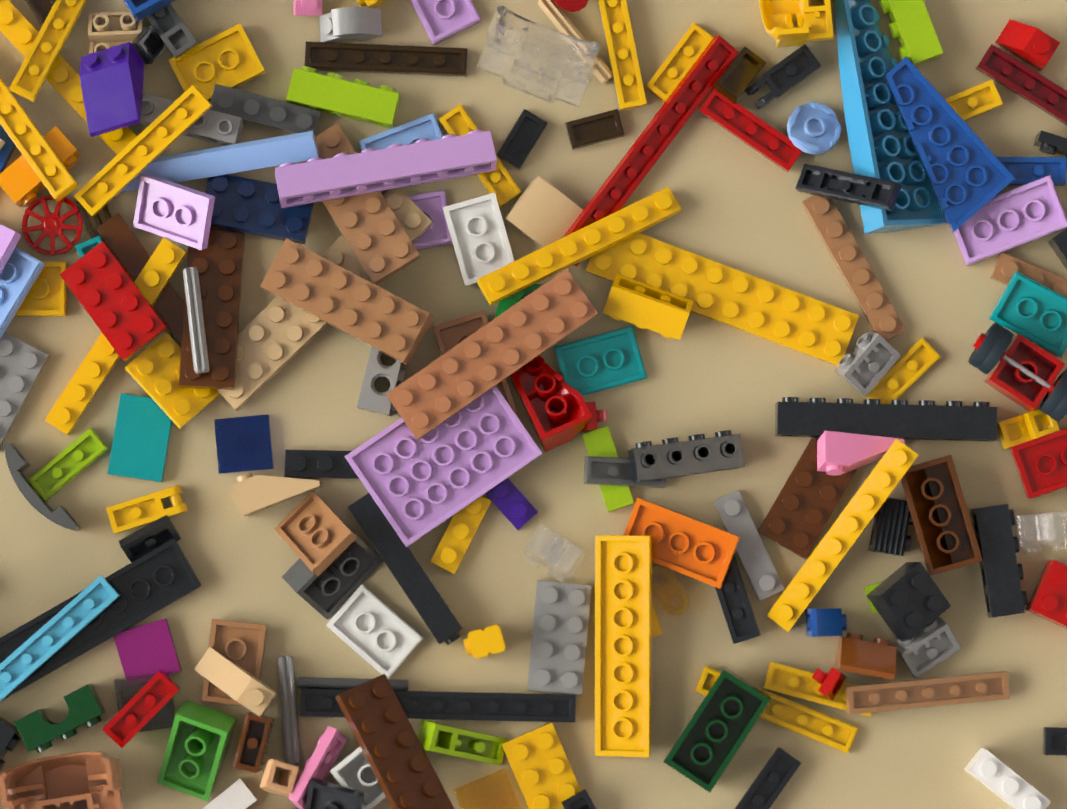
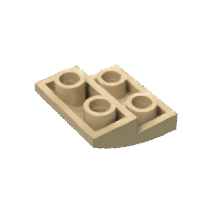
[88,11,144,54]
[505,175,583,248]

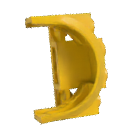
[759,0,833,48]

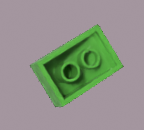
[157,699,237,801]

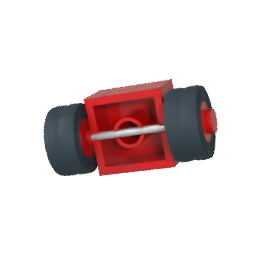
[968,322,1067,422]

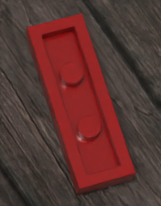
[102,669,180,748]

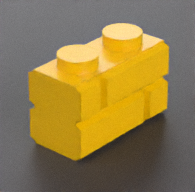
[463,624,506,659]

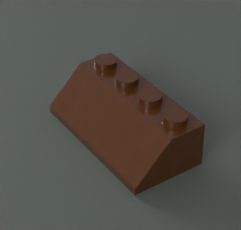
[901,455,983,576]

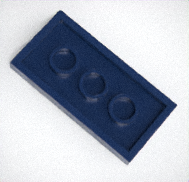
[205,174,315,245]

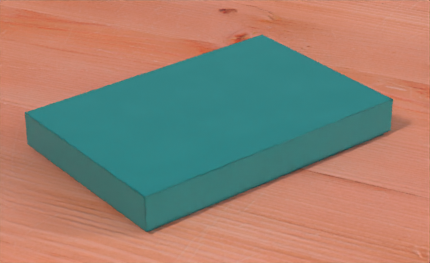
[989,270,1067,357]
[554,326,647,396]
[107,393,172,482]

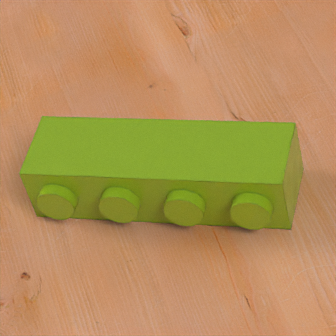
[879,0,943,67]
[286,66,401,129]

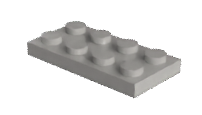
[0,332,50,449]
[527,580,592,695]

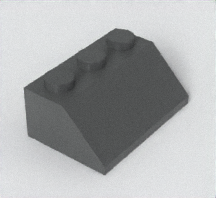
[282,523,384,620]

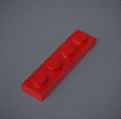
[699,89,802,173]

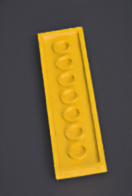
[595,535,651,757]

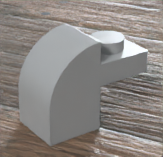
[319,7,383,43]

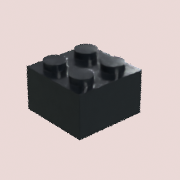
[866,562,951,640]

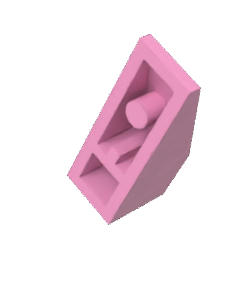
[817,431,904,476]

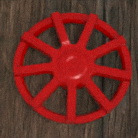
[22,195,83,255]

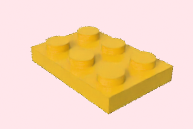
[168,23,266,101]
[125,333,221,429]
[501,722,581,809]

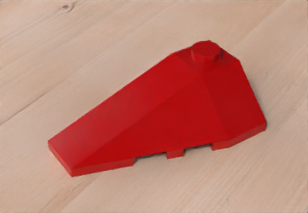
[510,355,593,452]

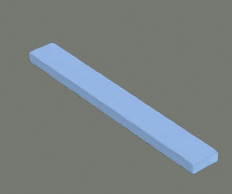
[100,131,319,192]

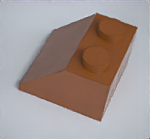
[834,632,897,680]

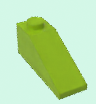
[417,719,507,766]

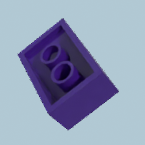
[79,42,145,137]

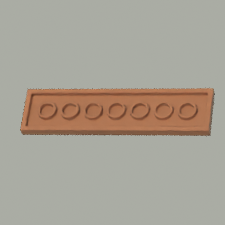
[386,268,598,440]

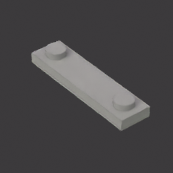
[714,490,785,601]

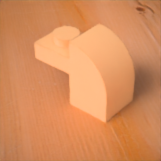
[260,759,303,797]

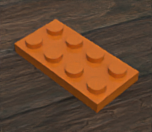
[623,497,740,589]

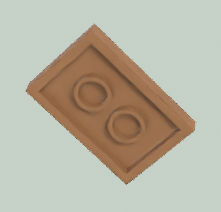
[274,490,357,576]
[201,619,267,706]

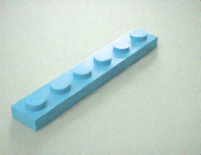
[0,575,120,702]

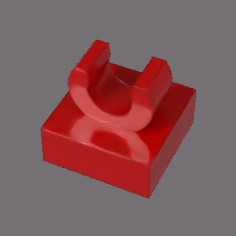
[580,402,608,432]
[812,667,847,701]

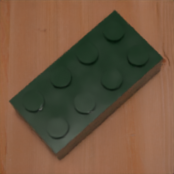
[664,667,771,792]

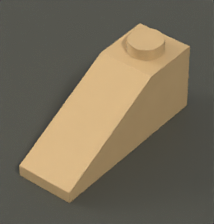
[232,472,322,516]
[194,647,278,717]

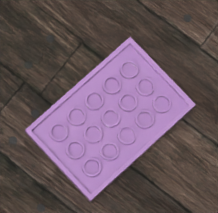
[344,386,542,547]

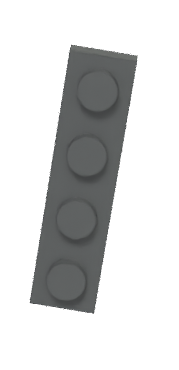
[210,84,321,137]

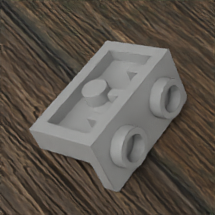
[835,331,901,396]
[892,617,961,679]

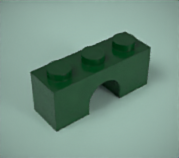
[14,684,106,753]

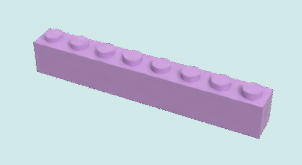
[275,130,497,208]

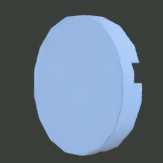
[787,102,841,155]

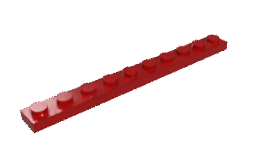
[563,35,739,267]

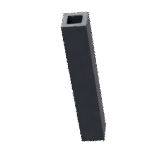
[348,493,463,646]

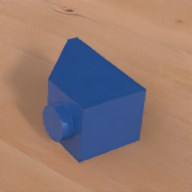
[806,608,847,637]

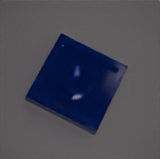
[214,414,274,474]

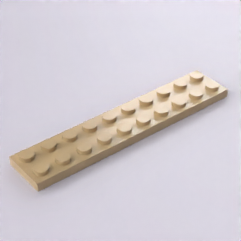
[216,188,433,411]

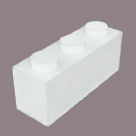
[964,748,1051,809]

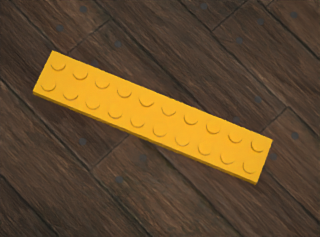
[585,233,859,367]

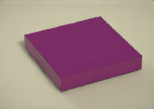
[114,618,182,687]

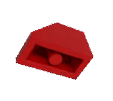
[995,19,1060,71]

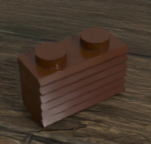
[232,712,275,773]

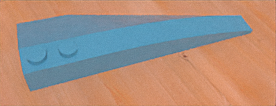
[835,0,948,234]

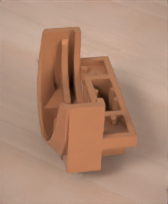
[0,751,124,809]

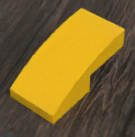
[997,409,1060,449]

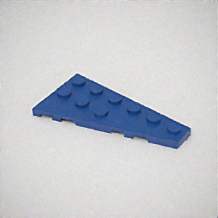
[885,57,1015,233]

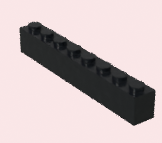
[775,397,997,442]

